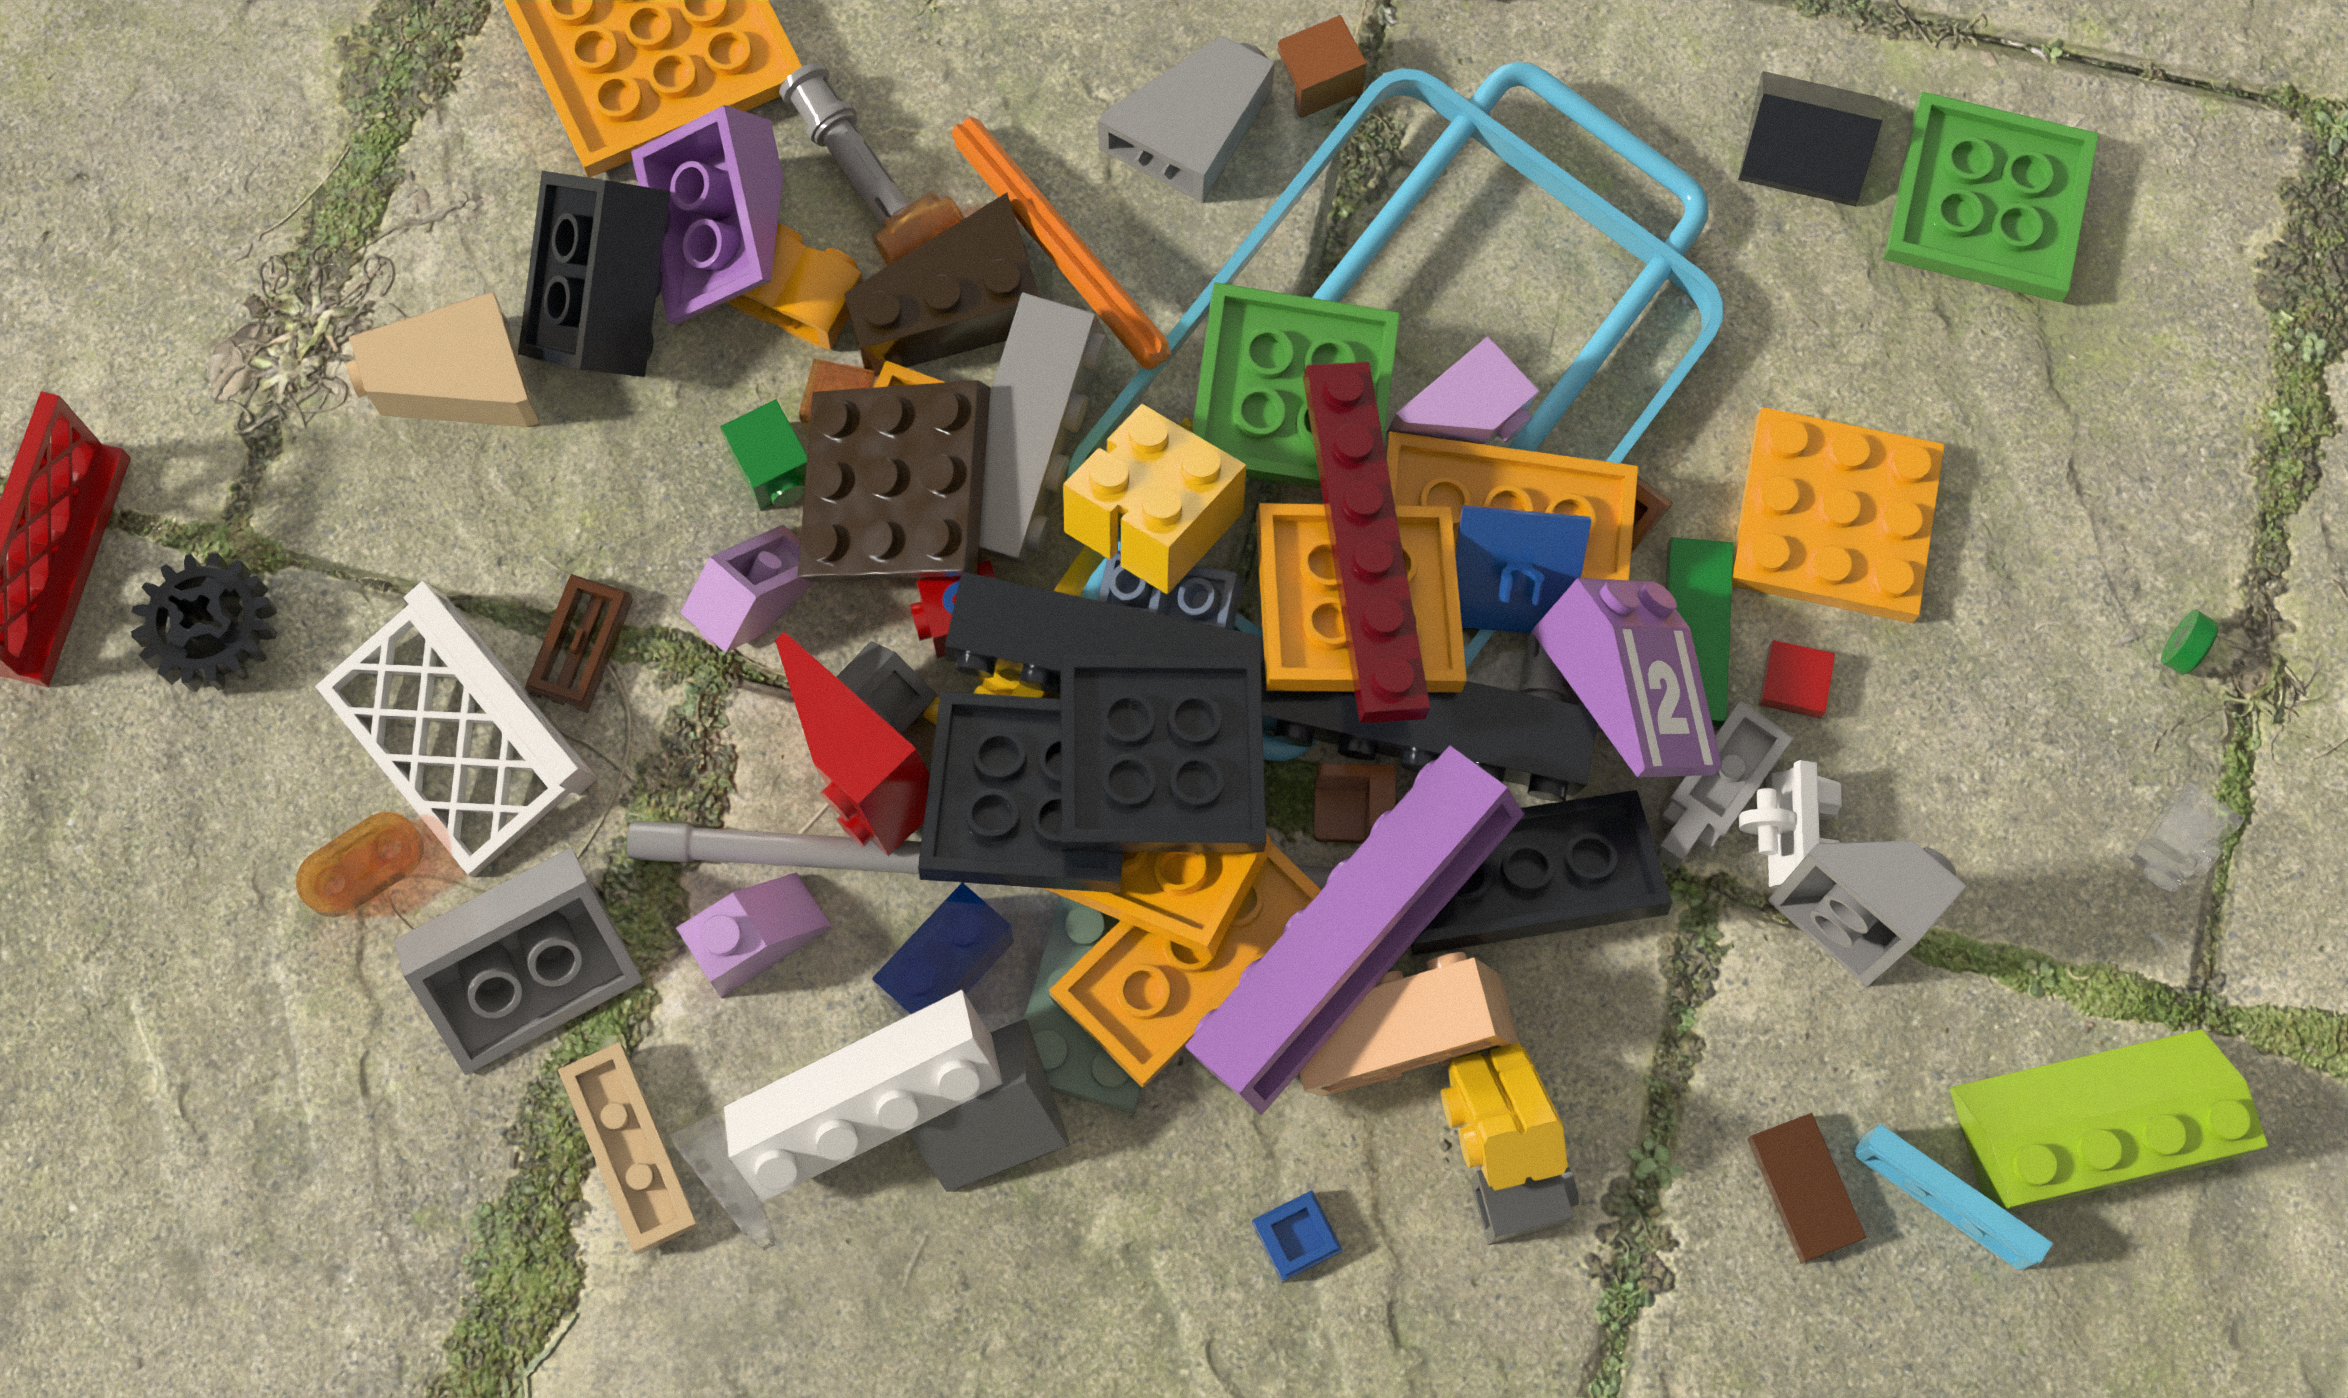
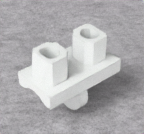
[1739,760,1842,888]

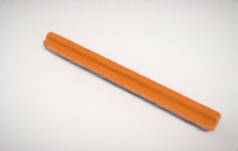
[951,117,1171,370]

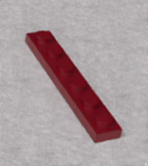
[1303,362,1430,724]

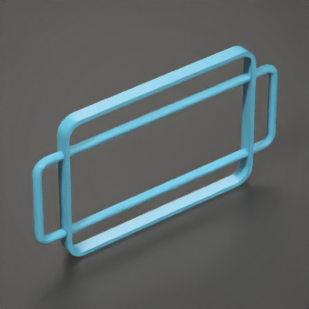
[1066,62,1723,762]

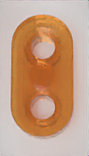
[296,812,424,917]

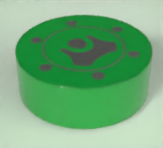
[2161,609,2219,675]

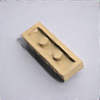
[558,1042,700,1255]

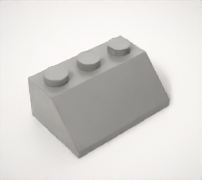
[1767,840,1966,987]
[393,847,643,1076]

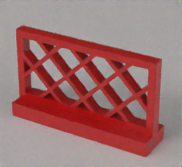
[0,391,131,688]

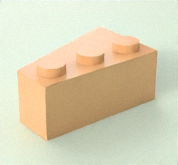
[1300,952,1519,1096]

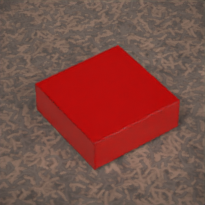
[1758,640,1835,719]

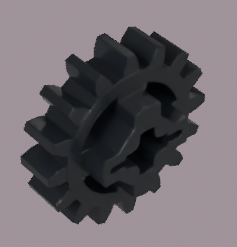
[131,553,277,692]

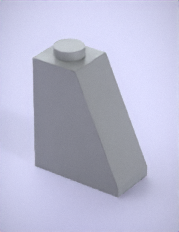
[1098,36,1275,203]

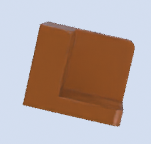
[1277,15,1367,118]
[1313,763,1396,844]

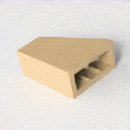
[346,291,540,427]

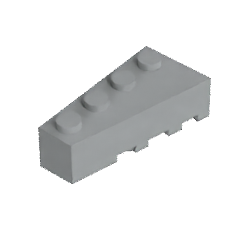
[979,292,1108,566]

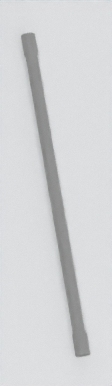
[627,820,1334,890]

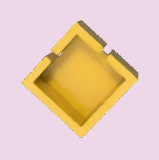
[1063,404,1246,595]

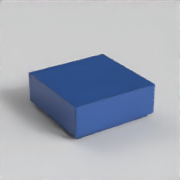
[1252,1190,1343,1283]

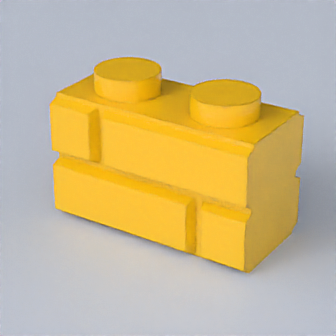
[1441,1043,1568,1191]

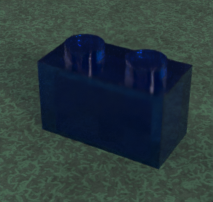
[872,883,1014,1018]

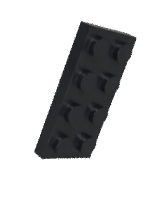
[1410,790,1673,956]

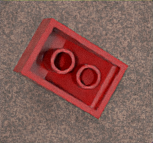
[775,631,930,857]

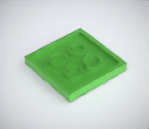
[1883,91,2099,303]
[1192,282,1400,489]

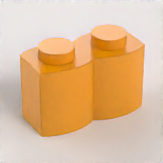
[726,223,863,350]

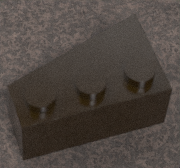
[844,192,1040,378]

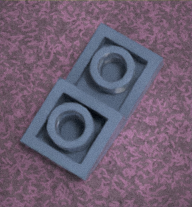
[1098,551,1244,630]

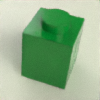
[720,399,807,511]

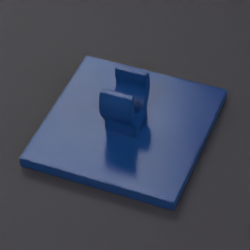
[1455,505,1591,633]

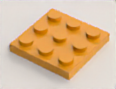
[1732,407,1945,623]
[1256,503,1467,692]

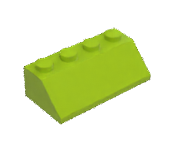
[1950,1029,2269,1213]

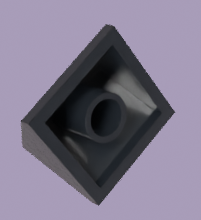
[1738,71,1883,207]

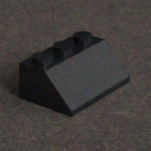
[518,171,671,377]

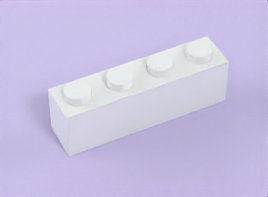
[724,990,1003,1202]

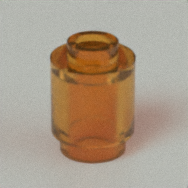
[872,191,964,266]

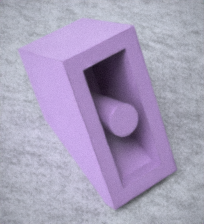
[1386,336,1539,445]
[680,525,814,653]
[676,872,832,998]

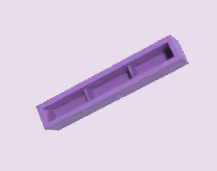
[1184,745,1524,1116]

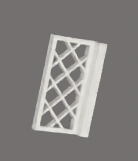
[315,581,598,877]

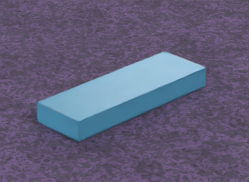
[1852,1124,2053,1270]

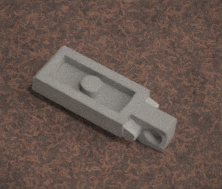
[1657,701,1794,871]

